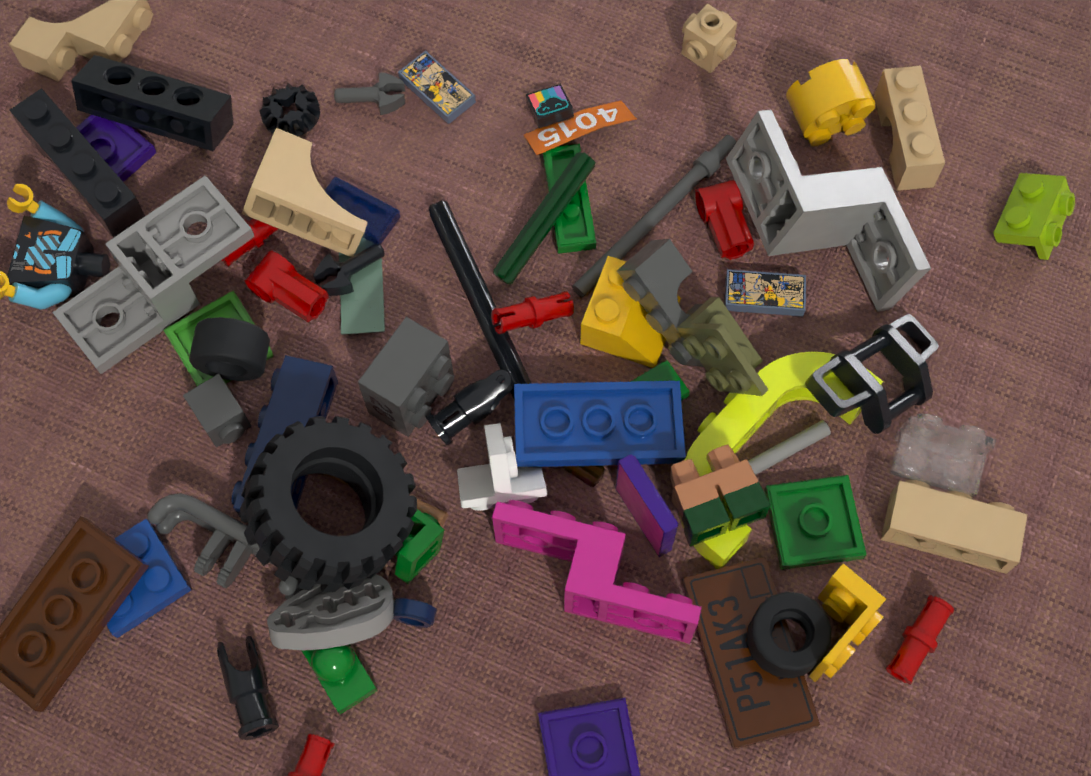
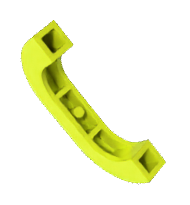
[678,352,883,569]

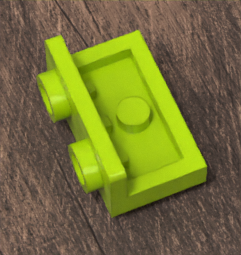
[993,173,1075,260]

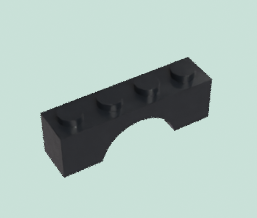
[9,88,145,238]

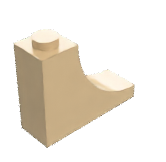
[242,128,368,257]

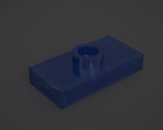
[324,176,401,245]

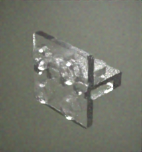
[890,414,996,497]

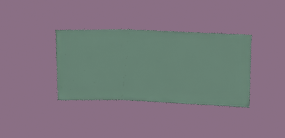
[339,235,385,335]

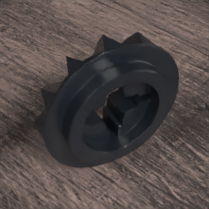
[259,83,320,137]

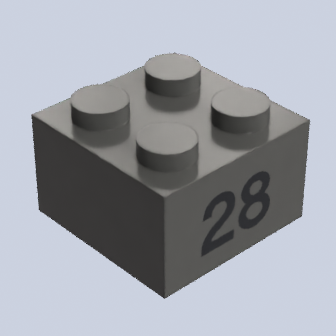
[358,317,454,437]

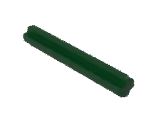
[493,152,596,285]

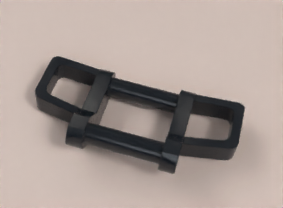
[805,314,939,434]

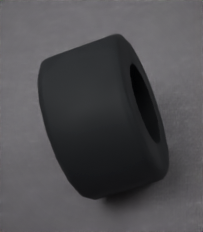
[189,317,270,381]
[747,592,832,678]

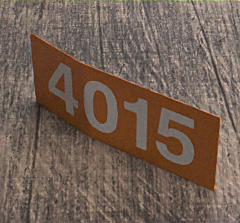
[524,100,636,155]

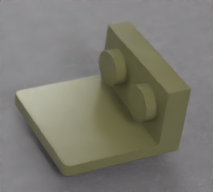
[677,297,768,396]

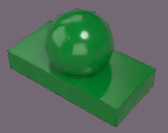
[301,644,378,715]

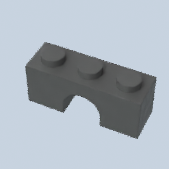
[617,239,704,367]

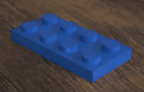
[514,381,686,467]

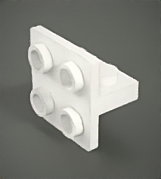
[457,423,547,511]

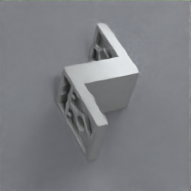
[726,110,931,312]

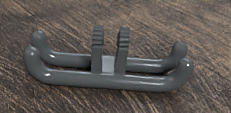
[147,493,303,600]

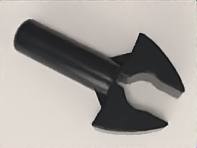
[314,243,385,296]

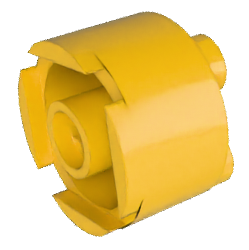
[786,59,875,146]

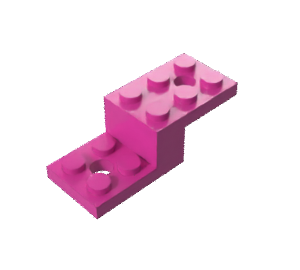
[492,500,701,644]

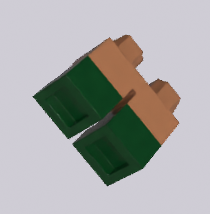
[670,444,771,547]

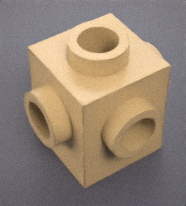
[681,3,737,73]

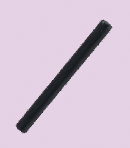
[429,200,532,399]

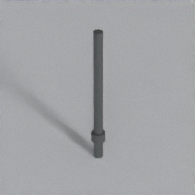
[572,135,737,297]

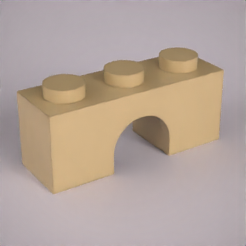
[874,66,945,191]

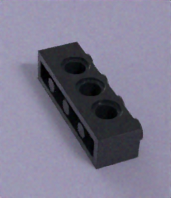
[71,55,234,151]

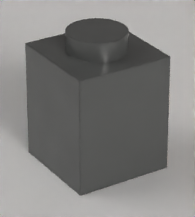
[183,374,251,448]

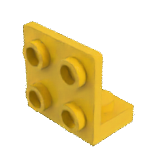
[809,563,886,682]

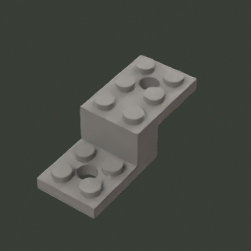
[52,176,255,374]

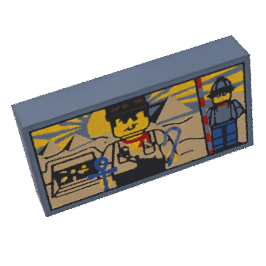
[398,51,476,124]
[724,269,806,316]

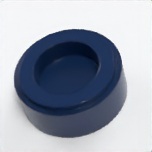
[393,598,437,628]

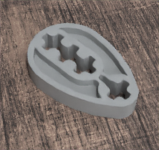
[267,574,394,650]

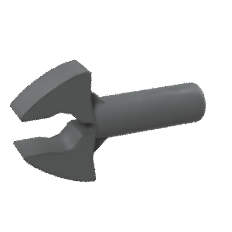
[334,72,406,115]

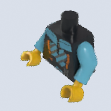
[0,184,110,310]

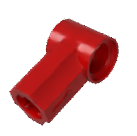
[695,180,754,260]
[244,251,329,323]

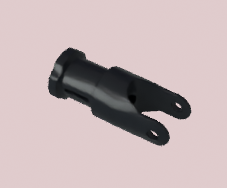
[426,370,515,446]
[217,636,279,740]

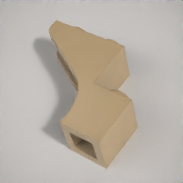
[9,0,153,82]

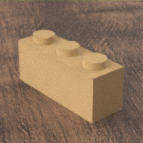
[881,480,1028,574]

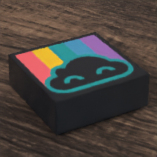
[526,84,574,128]

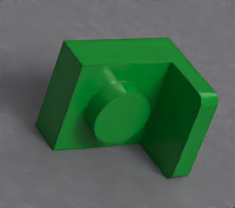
[394,509,445,584]

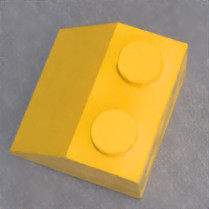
[580,256,681,368]

